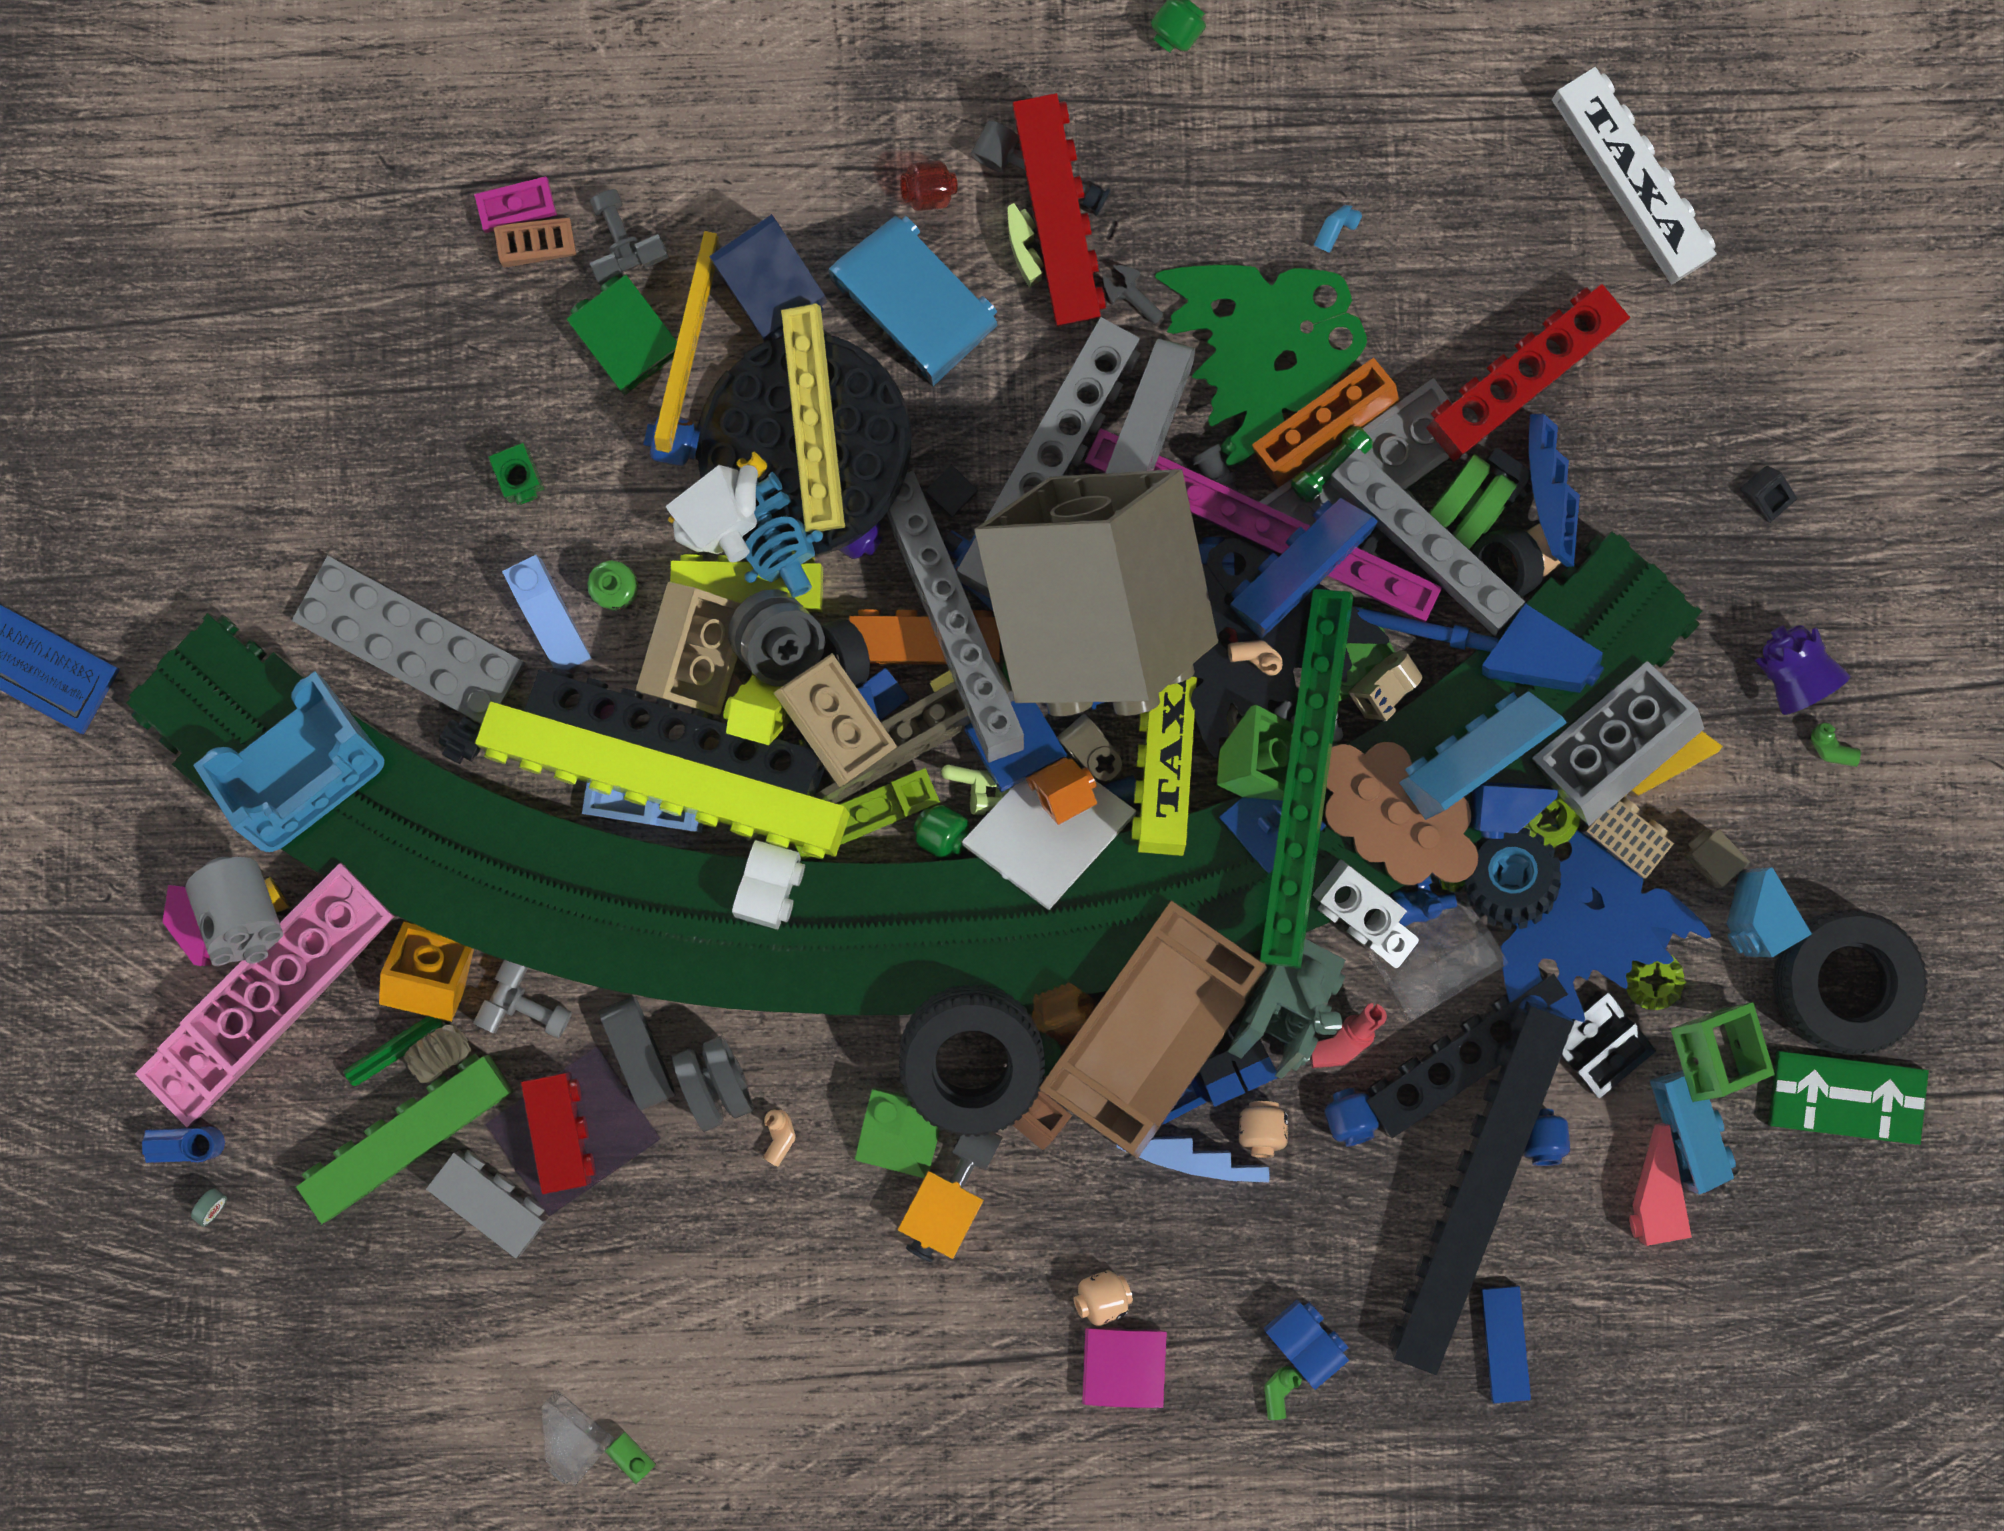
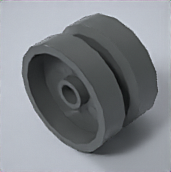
[728,589,825,687]
[672,1035,754,1132]

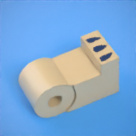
[1348,650,1422,721]

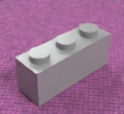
[426,1150,549,1258]

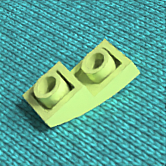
[1008,203,1044,288]

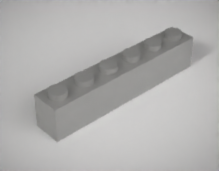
[1330,448,1525,637]

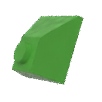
[1217,705,1294,801]
[855,1087,940,1178]

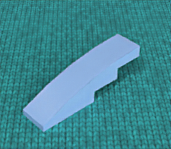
[1116,1136,1269,1182]

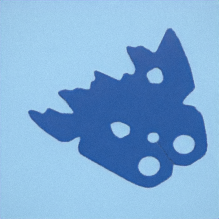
[1501,824,1711,1023]

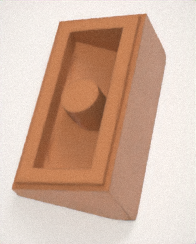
[1013,1091,1072,1150]

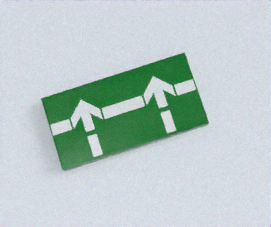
[1768,1051,1929,1145]

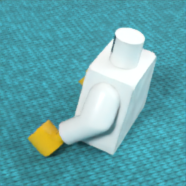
[666,451,767,562]

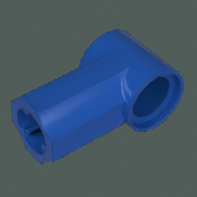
[142,1126,225,1163]

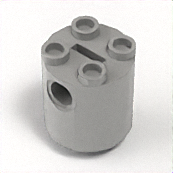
[185,857,284,966]

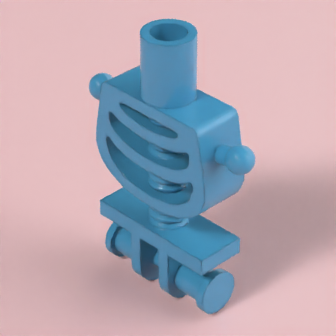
[745,472,823,598]

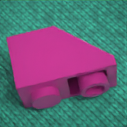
[162,885,211,966]

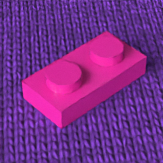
[474,176,557,233]

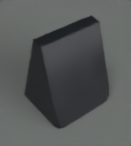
[1740,466,1798,523]

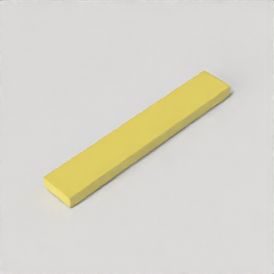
[781,304,845,533]

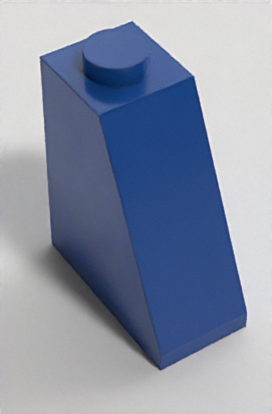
[1482,603,1604,693]

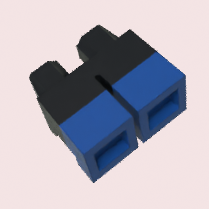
[1199,1020,1278,1107]

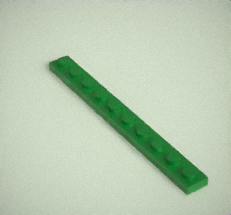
[1260,589,1353,968]

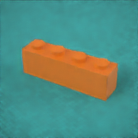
[1252,357,1400,488]
[849,609,1000,665]

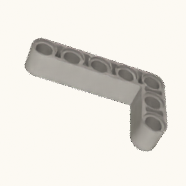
[1106,339,1195,473]

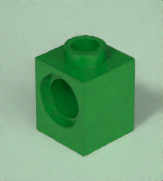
[488,443,544,505]

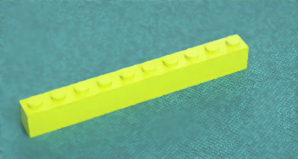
[475,701,850,859]

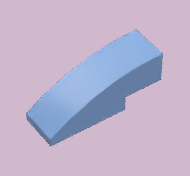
[582,783,703,833]

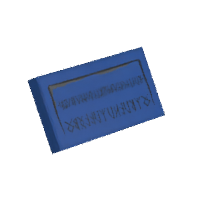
[0,604,120,734]

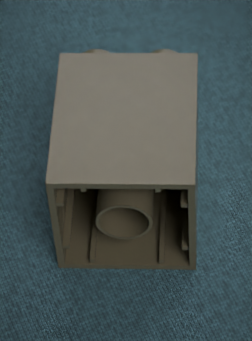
[974,469,1218,716]

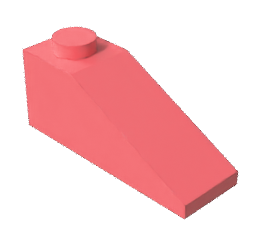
[1629,1123,1692,1246]

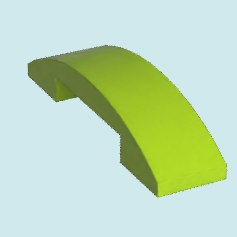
[795,768,940,861]

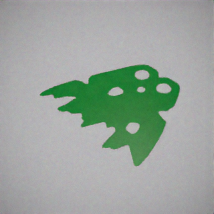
[1155,265,1367,465]

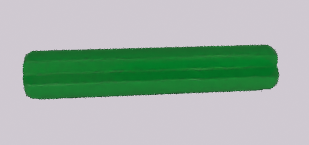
[344,1016,446,1086]

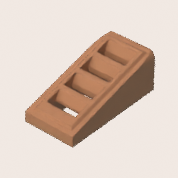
[494,217,577,268]

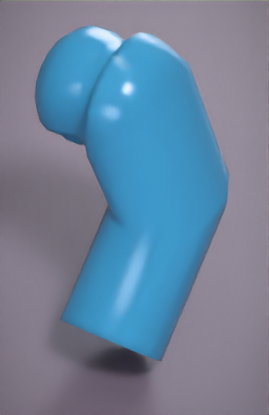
[1314,205,1362,253]

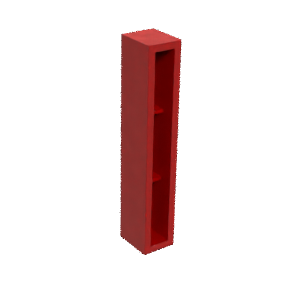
[1012,93,1106,327]

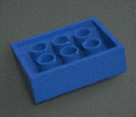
[1230,498,1378,639]

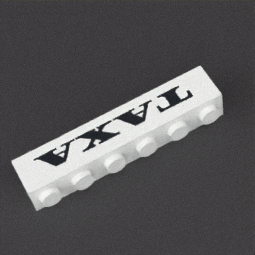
[1552,67,1716,285]

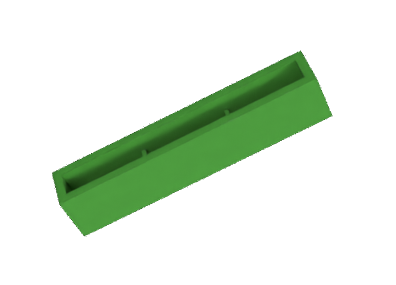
[296,1053,515,1224]

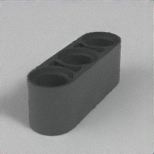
[599,995,676,1110]

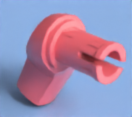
[1310,1003,1387,1068]

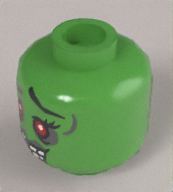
[587,560,639,611]

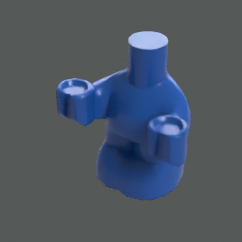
[1391,875,1457,927]

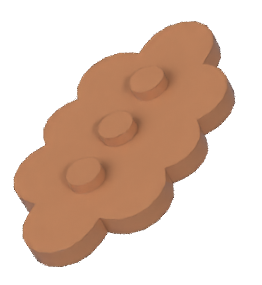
[1324,742,1478,885]

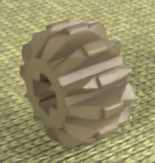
[404,1025,472,1083]

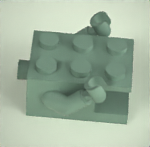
[1227,939,1346,1079]

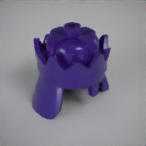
[1754,625,1851,715]

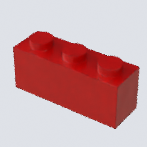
[521,1072,596,1194]

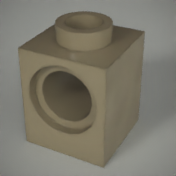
[1684,829,1750,888]

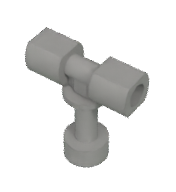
[473,960,572,1039]

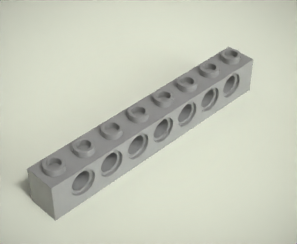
[956,317,1141,599]
[885,471,1024,763]

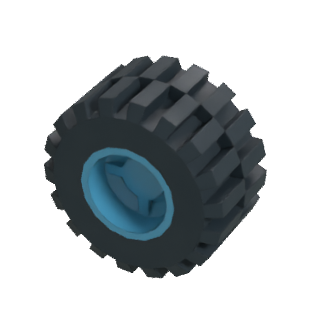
[1464,827,1561,930]

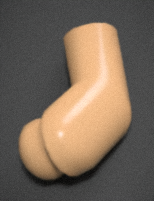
[763,1109,796,1167]

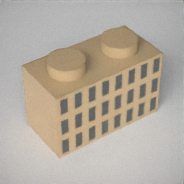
[1581,797,1674,879]

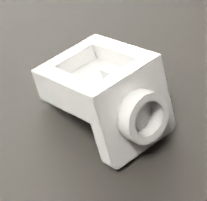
[1354,910,1419,968]

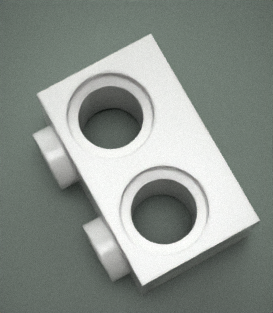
[1313,859,1407,947]

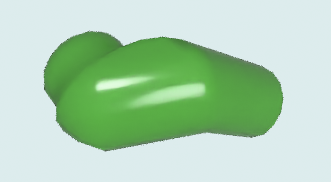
[1811,722,1861,767]
[1264,1366,1302,1420]

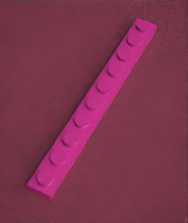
[1084,428,1442,622]

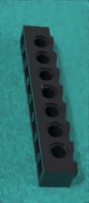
[524,668,825,797]

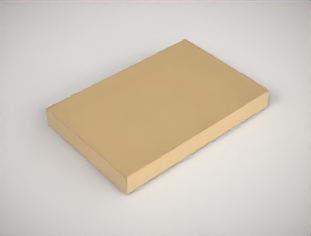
[774,653,897,788]

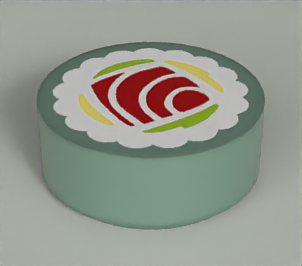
[191,1188,227,1227]

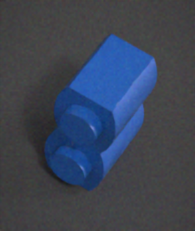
[1263,1299,1349,1390]

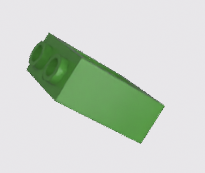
[1671,1002,1775,1102]

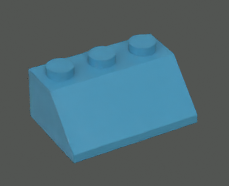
[1726,867,1812,957]
[1650,1070,1736,1194]

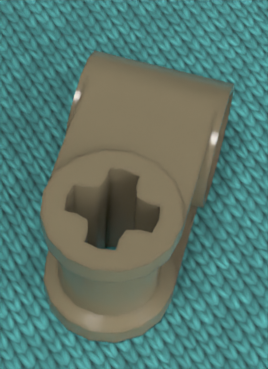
[1057,713,1123,785]

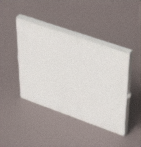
[962,778,1136,910]

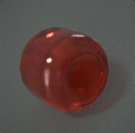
[900,160,958,211]

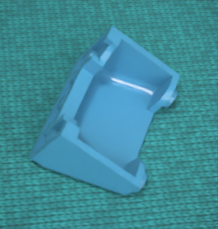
[828,216,997,386]
[193,671,385,852]

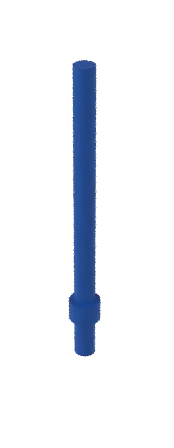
[1354,606,1499,652]

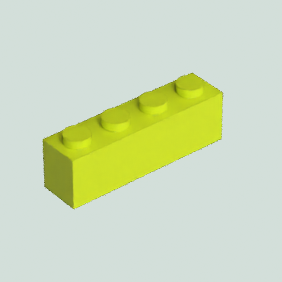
[670,554,823,612]

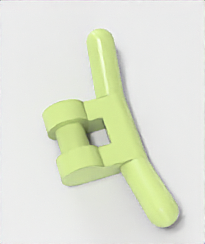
[941,765,1011,815]

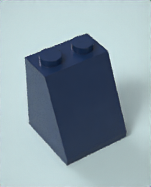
[709,214,827,342]

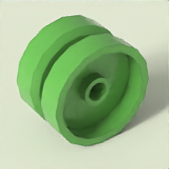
[1429,454,1517,550]

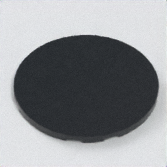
[695,334,912,556]

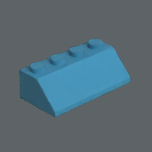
[1399,691,1567,820]

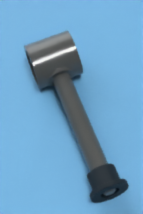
[970,120,1111,216]
[906,1132,1003,1262]

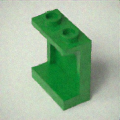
[567,275,677,396]

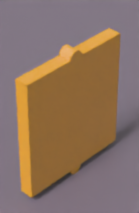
[897,1171,984,1259]

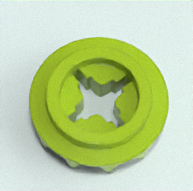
[1524,794,1580,848]
[1626,954,1686,1010]

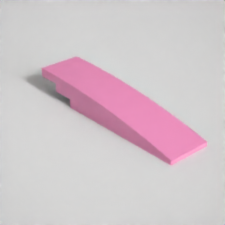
[135,863,395,1128]

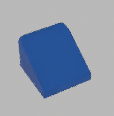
[859,667,909,721]

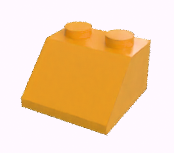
[379,921,474,1022]

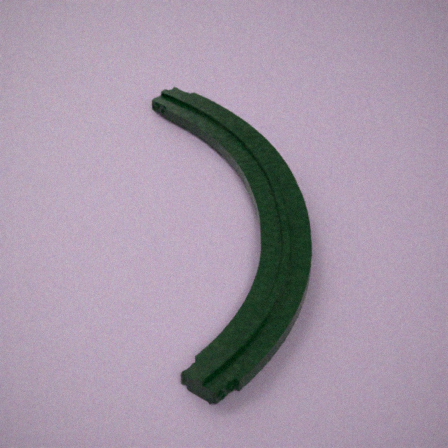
[126,531,1703,1015]

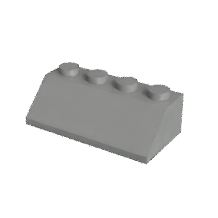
[1532,661,1704,826]

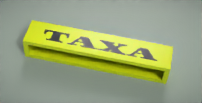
[1132,677,1197,856]

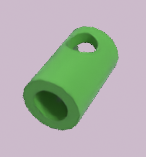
[604,1432,656,1485]

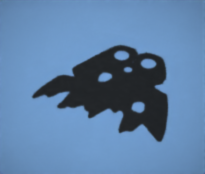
[1191,538,1390,758]

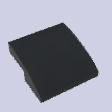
[1562,989,1656,1099]

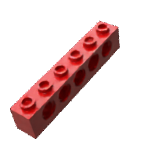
[1426,284,1631,462]

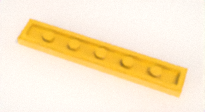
[654,231,720,453]

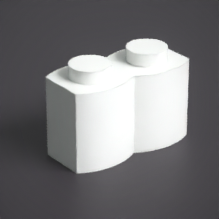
[732,840,805,930]

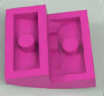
[1082,1328,1167,1408]

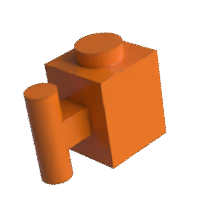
[1026,757,1097,825]

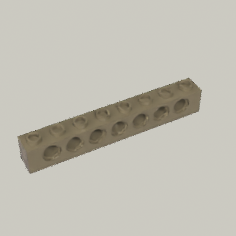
[747,659,1014,845]

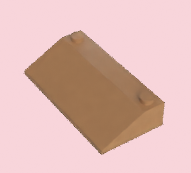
[1039,901,1268,1159]

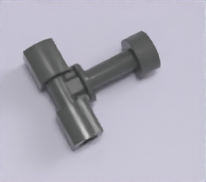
[590,189,669,286]

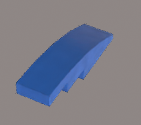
[1529,414,1580,567]

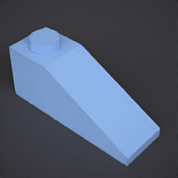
[502,555,592,671]

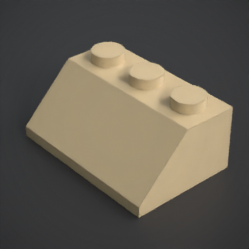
[635,582,741,716]

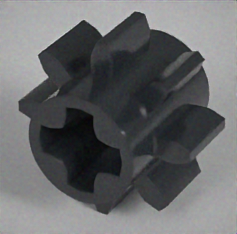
[438,717,481,764]

